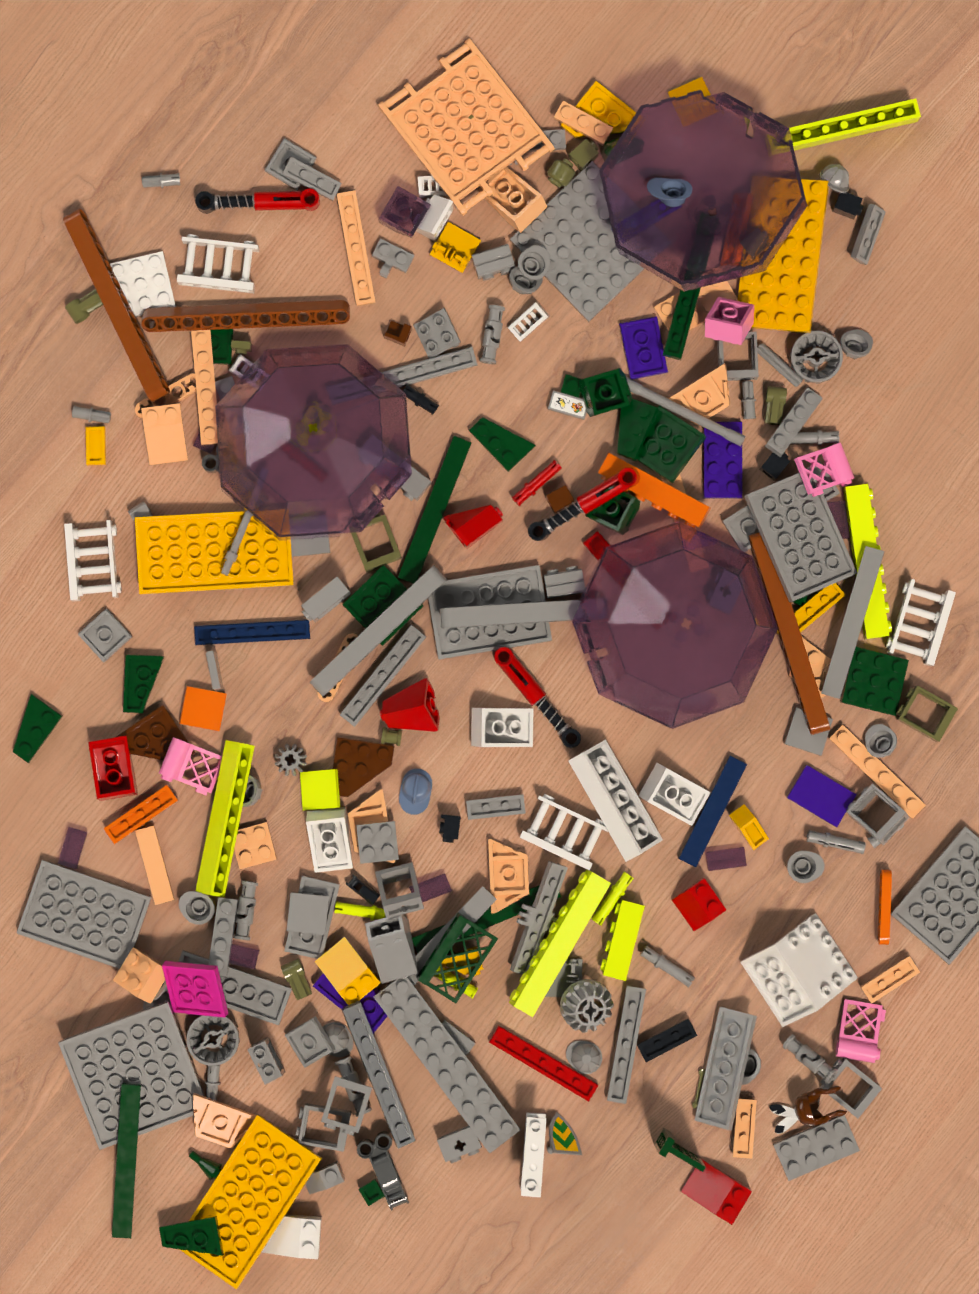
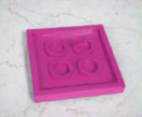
[162,961,228,1018]

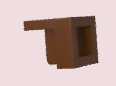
[383,321,412,347]
[545,485,574,514]

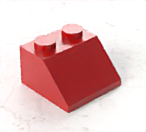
[672,878,726,931]

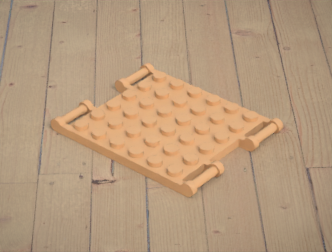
[377,39,555,216]

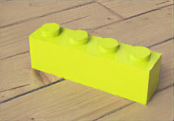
[600,899,645,981]

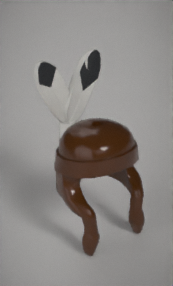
[769,1086,847,1134]

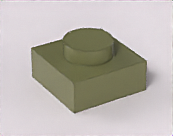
[231,340,252,355]

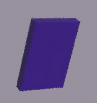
[619,316,668,380]
[787,765,856,828]

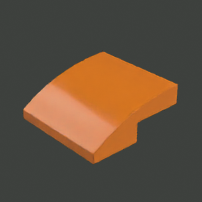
[179,686,227,731]

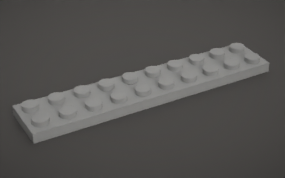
[373,977,520,1153]

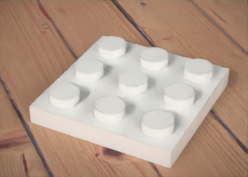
[110,251,176,317]

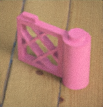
[794,443,855,497]
[159,737,222,795]
[836,999,886,1063]

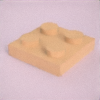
[234,822,277,869]

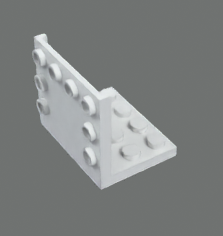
[740,913,858,1027]

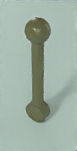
[692,1069,705,1109]

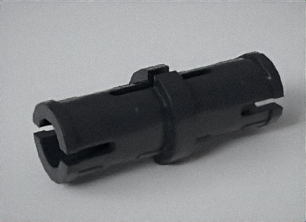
[401,384,439,415]

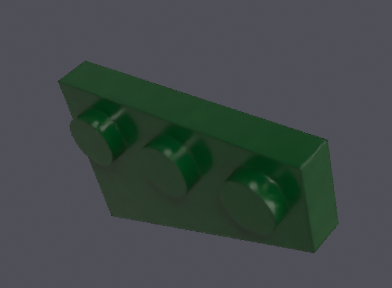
[617,399,658,461]
[469,417,536,472]
[123,655,164,713]
[13,694,63,763]
[159,1216,224,1256]

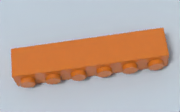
[598,453,711,529]

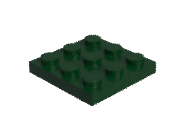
[637,406,706,483]
[343,565,424,646]
[840,647,909,716]

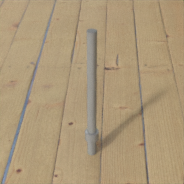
[221,467,270,576]

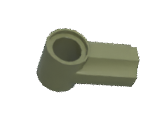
[65,289,103,324]
[765,386,787,425]
[281,959,312,1000]

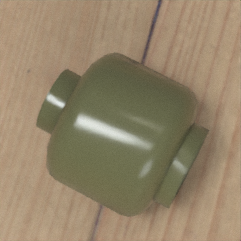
[547,158,575,188]

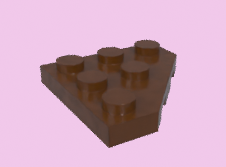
[116,705,196,760]
[333,737,395,797]

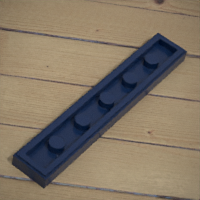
[194,620,310,645]
[678,756,747,867]

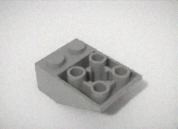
[365,914,418,984]

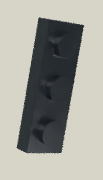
[637,1018,697,1062]

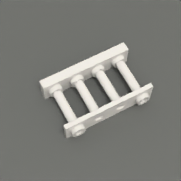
[177,234,259,294]
[64,520,121,602]
[886,579,956,667]
[520,794,608,870]
[521,1112,546,1197]

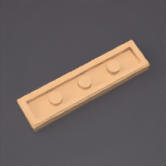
[135,826,175,905]

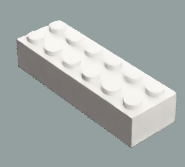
[568,740,663,862]

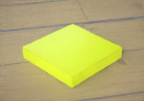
[300,769,340,810]

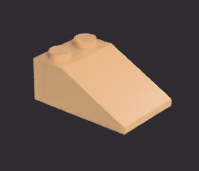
[478,167,547,233]
[141,403,188,465]

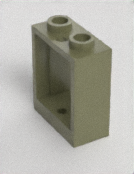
[349,513,402,572]
[896,686,958,742]

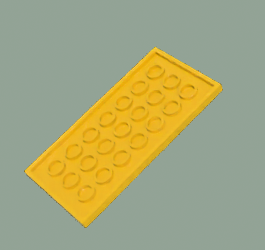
[737,176,829,333]
[135,509,293,595]
[179,1114,322,1289]

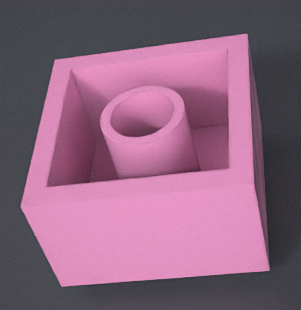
[705,297,754,345]

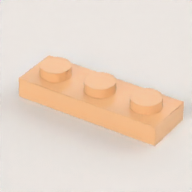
[554,101,613,146]
[860,956,920,1004]
[732,1098,757,1159]

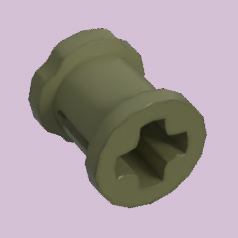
[381,727,402,746]

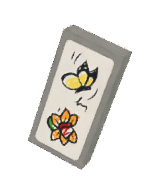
[548,391,587,420]

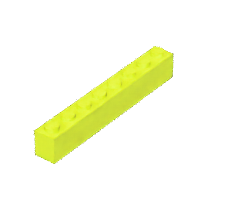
[766,98,921,156]
[843,484,892,640]
[195,740,255,897]
[509,869,611,1017]

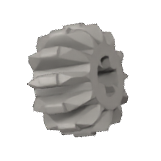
[275,744,307,776]

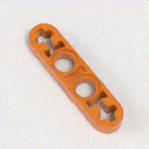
[878,869,892,945]

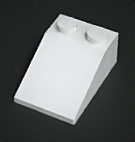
[471,708,533,747]
[638,763,711,826]
[306,807,353,873]
[262,1214,322,1259]

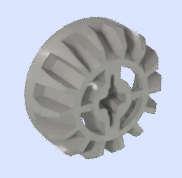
[790,331,843,384]
[560,979,614,1033]
[186,1015,240,1066]

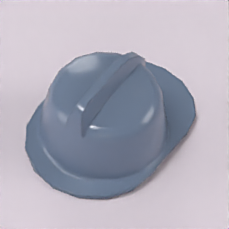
[647,178,693,207]
[399,769,432,815]

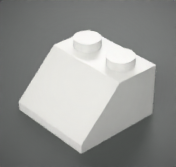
[414,195,454,242]

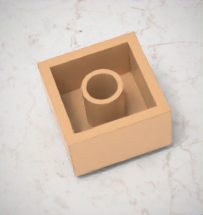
[113,947,165,1004]

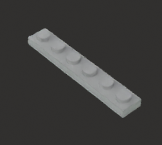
[340,625,426,727]
[607,985,646,1104]

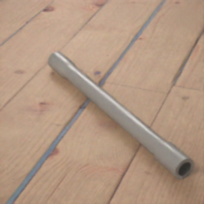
[626,377,746,446]

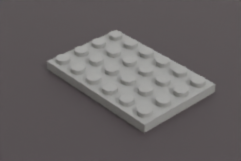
[744,469,857,602]
[428,565,552,660]
[891,826,979,965]
[17,860,152,969]

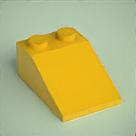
[315,937,381,1005]

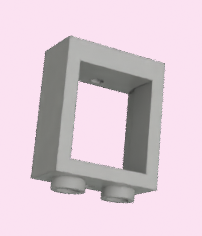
[717,329,759,381]
[301,577,351,623]
[846,783,909,846]
[375,862,424,919]
[247,1037,286,1084]
[820,1058,882,1118]
[321,1076,372,1136]
[295,1103,351,1152]

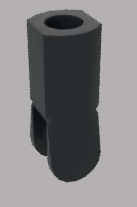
[346,874,380,905]

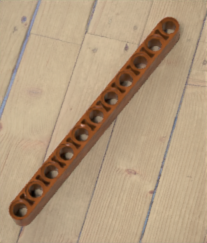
[63,209,170,402]
[141,300,350,332]
[749,532,830,735]

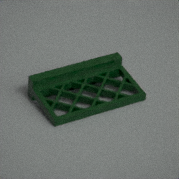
[416,912,498,1003]
[654,1128,706,1172]

